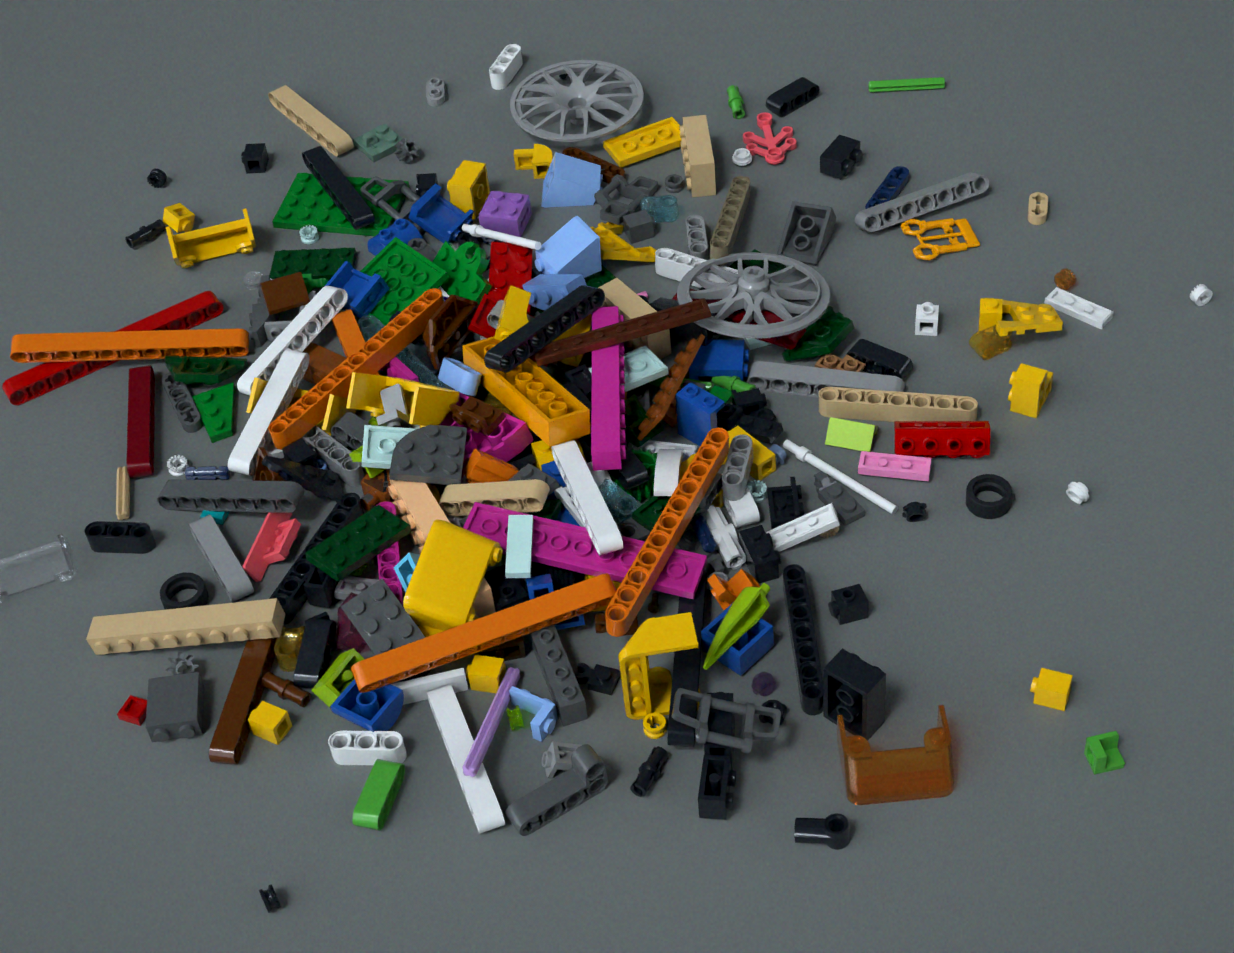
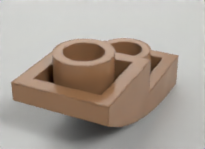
[815,353,866,372]

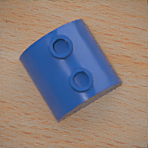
[367,219,423,256]
[331,679,404,732]

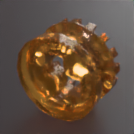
[1054,268,1076,290]

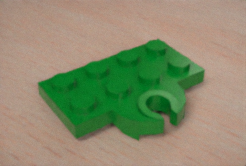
[432,241,492,306]

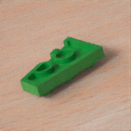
[192,382,236,443]

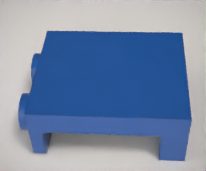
[409,183,474,243]
[324,261,390,320]
[689,340,749,381]
[675,383,725,446]

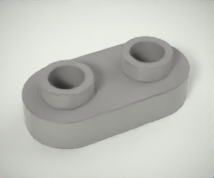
[426,77,446,106]

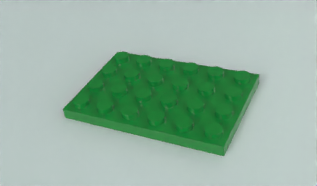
[272,173,410,236]

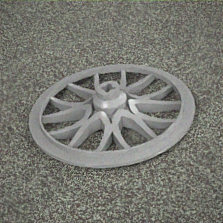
[510,60,644,142]
[677,252,830,339]

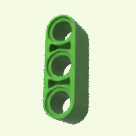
[352,759,405,830]

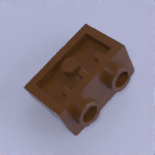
[449,396,506,436]

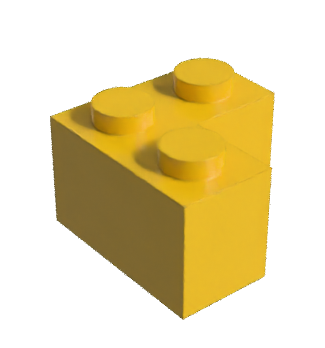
[1008,363,1053,418]

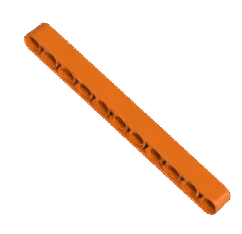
[268,288,444,450]
[10,328,249,363]
[605,427,729,637]
[351,573,617,693]

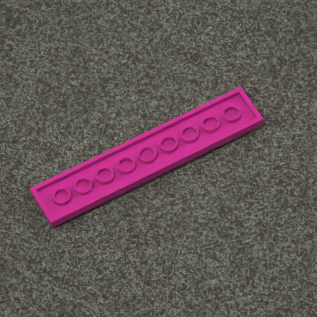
[463,502,707,599]

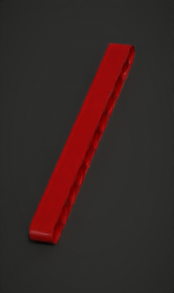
[2,291,224,405]

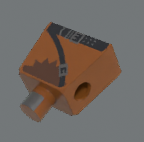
[361,469,394,510]

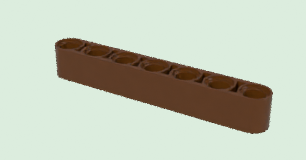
[209,631,282,764]

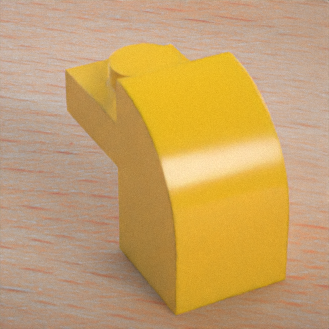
[514,144,553,179]

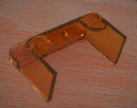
[837,705,955,805]

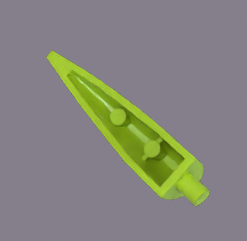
[703,583,771,670]

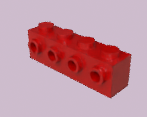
[894,421,990,458]

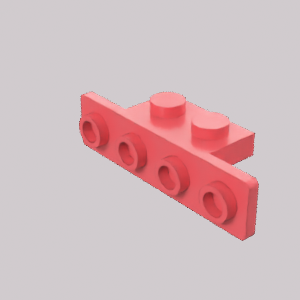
[242,512,301,582]

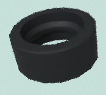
[966,474,1012,519]
[160,572,209,610]

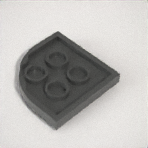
[389,425,467,485]

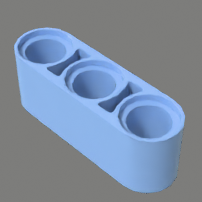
[437,357,482,396]

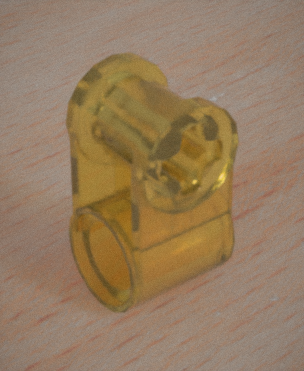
[969,325,1013,360]
[274,625,305,672]

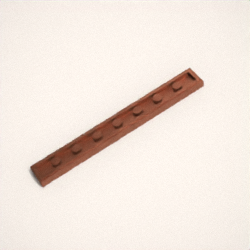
[534,298,711,367]

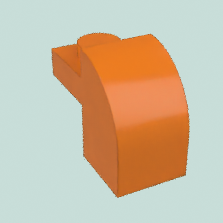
[707,569,760,611]

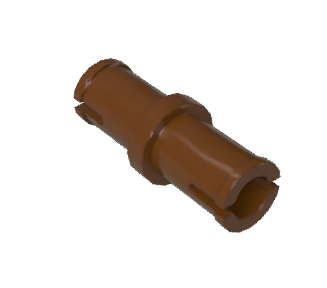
[261,672,311,707]

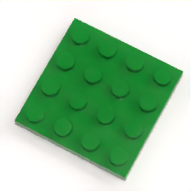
[360,237,449,329]

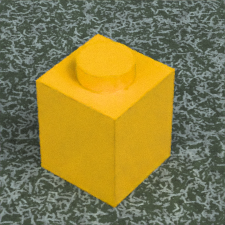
[978,298,1003,333]
[466,655,506,693]
[1030,668,1073,711]
[248,701,293,745]

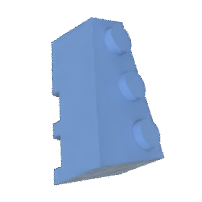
[522,274,592,314]

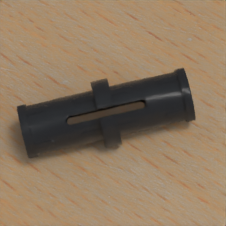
[125,219,166,248]
[630,746,668,797]

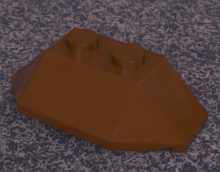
[423,294,478,370]

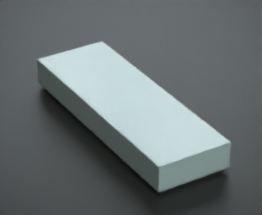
[505,515,533,578]

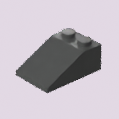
[777,201,836,265]

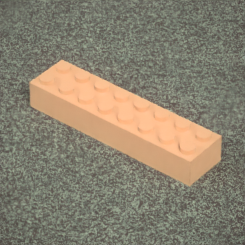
[388,480,495,618]

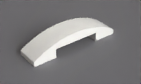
[654,449,684,496]

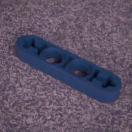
[865,166,909,219]

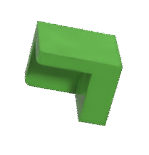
[1084,731,1125,775]

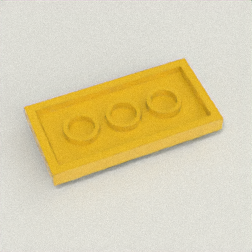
[603,117,681,167]

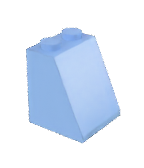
[541,152,603,208]
[535,216,602,278]

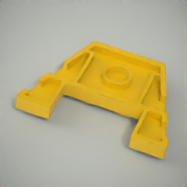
[590,222,656,262]
[996,300,1063,336]

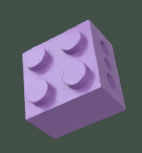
[479,191,532,237]

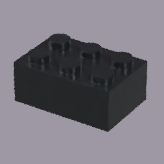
[823,648,886,742]

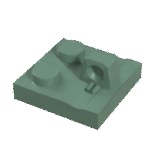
[353,124,403,162]

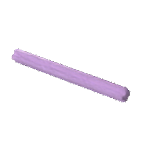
[462,667,520,777]

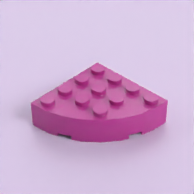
[440,393,534,479]

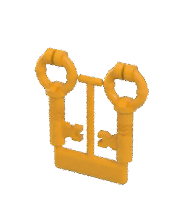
[900,218,980,261]

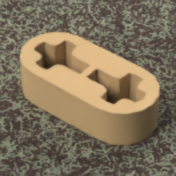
[1028,192,1048,225]

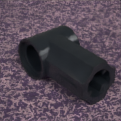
[794,813,850,850]

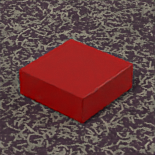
[117,695,147,726]

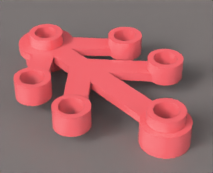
[743,112,797,165]

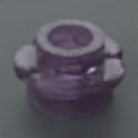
[751,672,776,696]

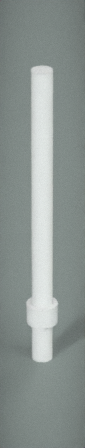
[462,224,541,250]
[783,439,898,515]

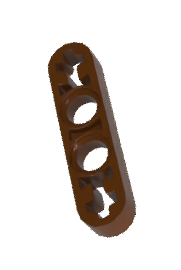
[562,147,626,184]

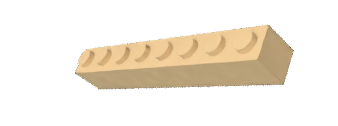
[86,598,285,655]

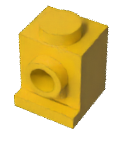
[162,203,195,233]

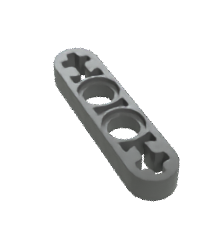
[162,373,203,433]

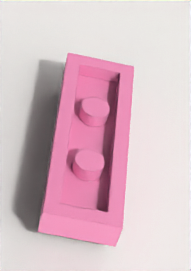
[858,451,932,482]

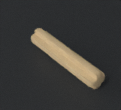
[116,466,130,521]

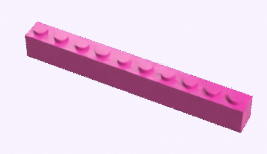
[591,306,626,471]

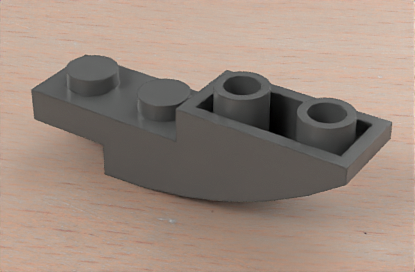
[249,275,281,348]

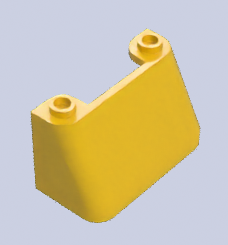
[403,519,503,631]

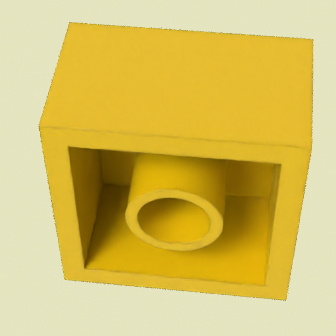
[447,160,490,219]

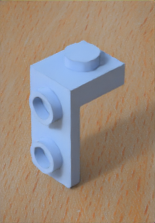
[509,686,558,742]

